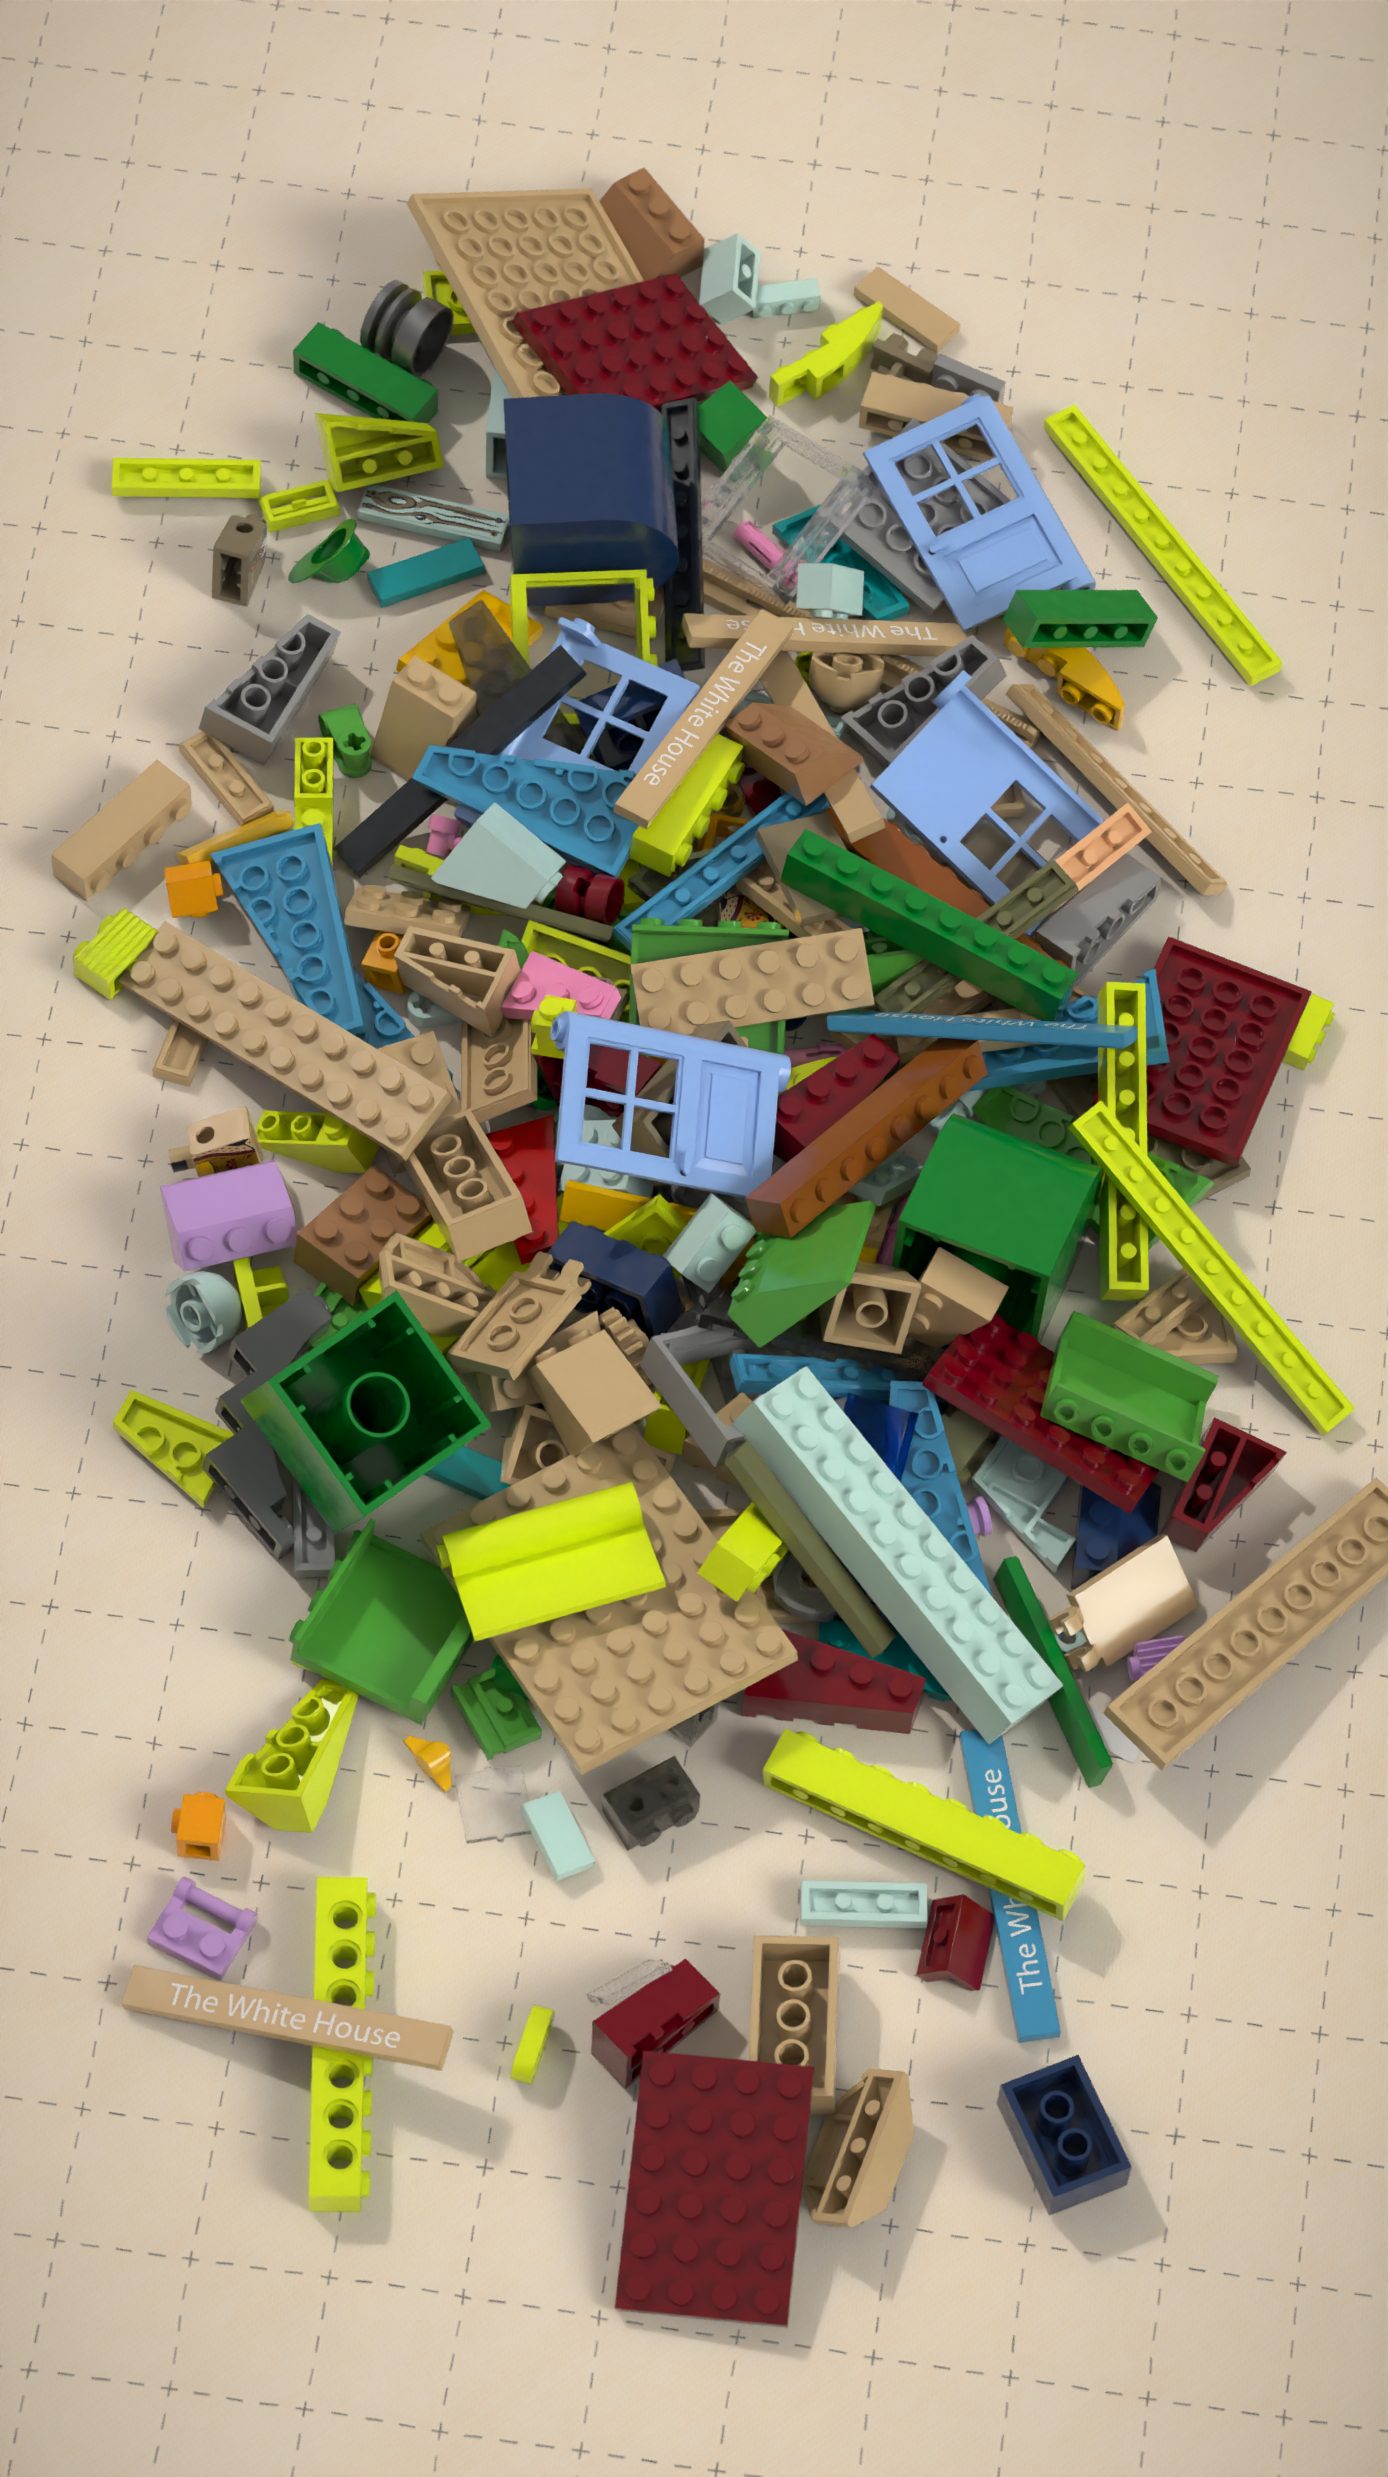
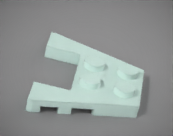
[972,1435,1076,1573]

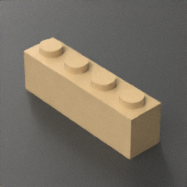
[859,372,1014,460]
[51,760,192,901]

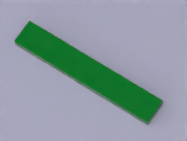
[993,1556,1113,1788]

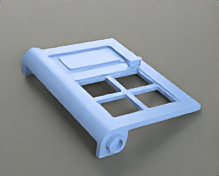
[863,394,1096,633]
[454,617,700,875]
[869,670,1104,936]
[551,1011,791,1198]

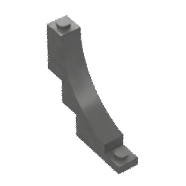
[202,1287,332,1561]

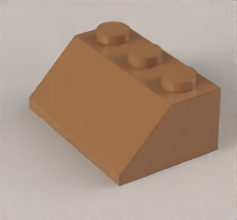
[599,167,705,281]
[724,702,864,806]

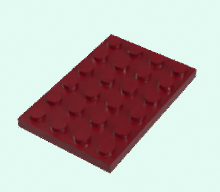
[511,273,758,412]
[1091,936,1312,1168]
[922,1313,1160,1514]
[615,2050,815,2328]

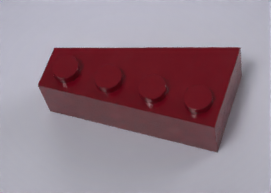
[773,1034,900,1163]
[741,1629,927,1734]

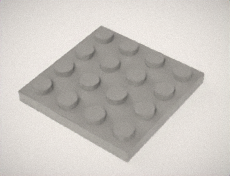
[819,418,1011,616]

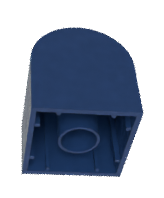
[503,393,679,607]

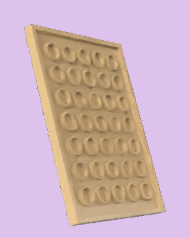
[407,188,706,406]
[420,1423,798,1775]

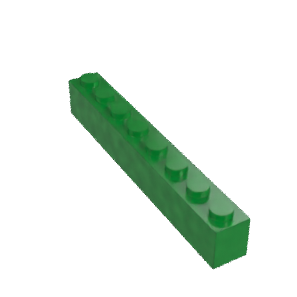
[780,828,1078,1022]

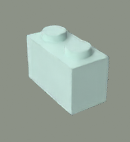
[699,233,761,324]
[796,563,864,619]
[663,1193,756,1293]

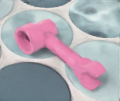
[426,814,463,857]

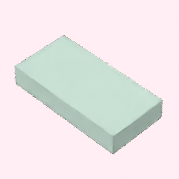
[520,1790,596,1881]

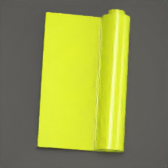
[436,1482,666,1641]

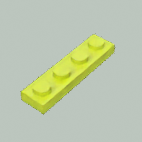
[111,458,261,498]

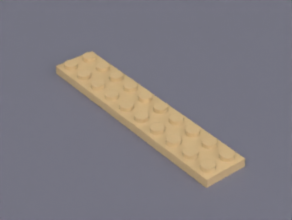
[118,921,453,1161]
[1103,1477,1388,1771]

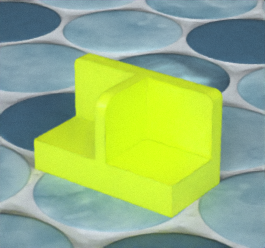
[233,1257,289,1329]

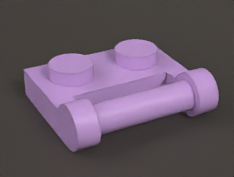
[147,1876,258,1981]

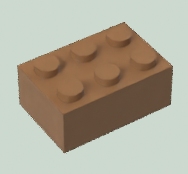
[293,1165,433,1306]

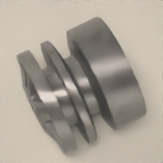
[360,280,454,376]

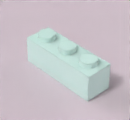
[752,278,821,318]

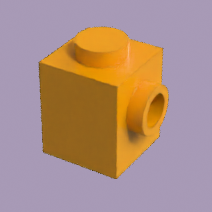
[164,860,224,918]
[361,930,407,995]
[171,1792,226,1861]

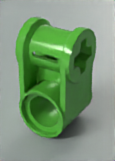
[318,703,372,778]

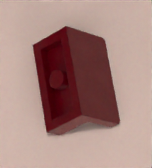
[916,1894,995,1991]

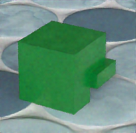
[699,381,772,482]

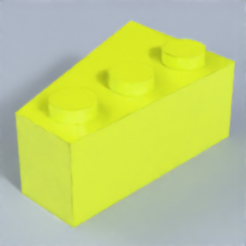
[315,413,444,492]

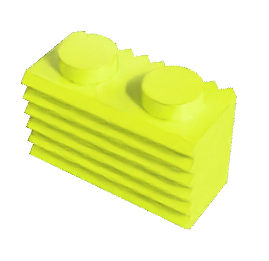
[73,908,159,1000]

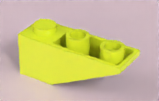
[255,1110,380,1173]

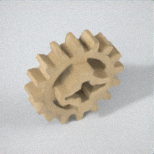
[598,1307,653,1387]

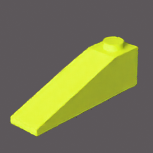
[225,1679,359,1833]

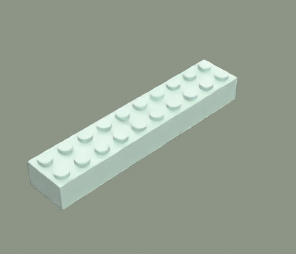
[732,1366,1064,1744]

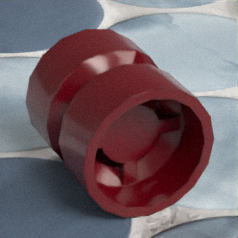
[555,865,625,926]

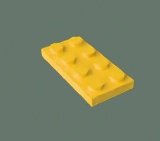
[396,589,544,692]

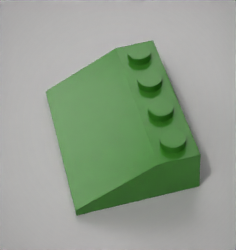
[728,1200,876,1348]

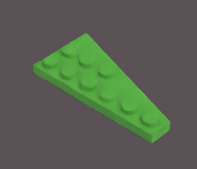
[972,1086,1215,1251]

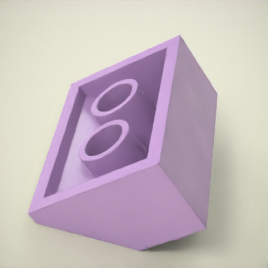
[160,1160,297,1271]

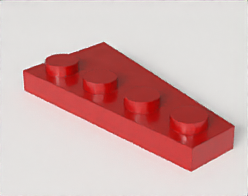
[485,1114,559,1265]

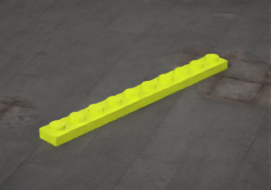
[1043,404,1283,687]
[1068,1100,1356,1436]

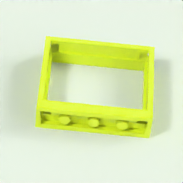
[509,569,658,727]

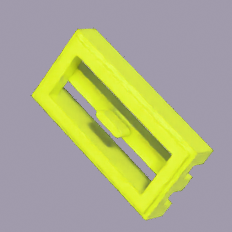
[258,479,340,533]

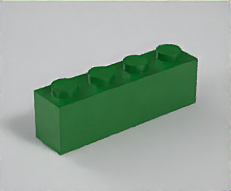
[293,322,438,423]
[1003,590,1158,648]

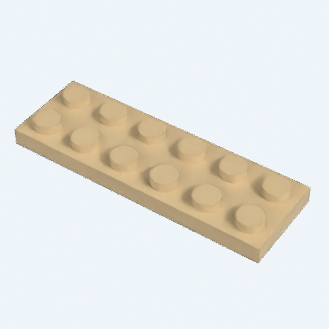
[630,928,875,1035]

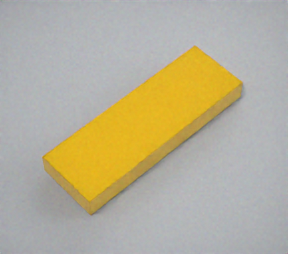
[177,810,294,865]

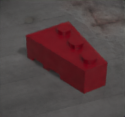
[533,1044,662,1118]
[1160,1417,1287,1552]
[591,1959,720,2089]

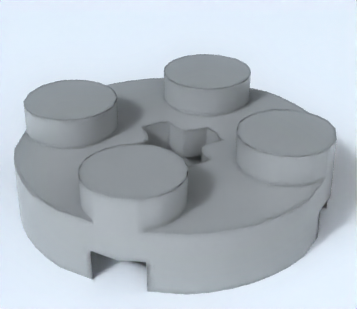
[772,1542,854,1623]

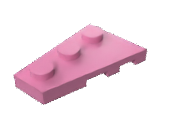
[500,951,621,1020]

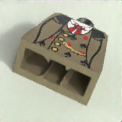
[212,514,267,607]

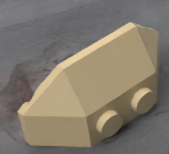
[379,1233,497,1337]
[802,2068,914,2228]

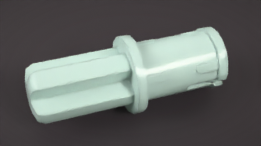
[927,1088,991,1137]

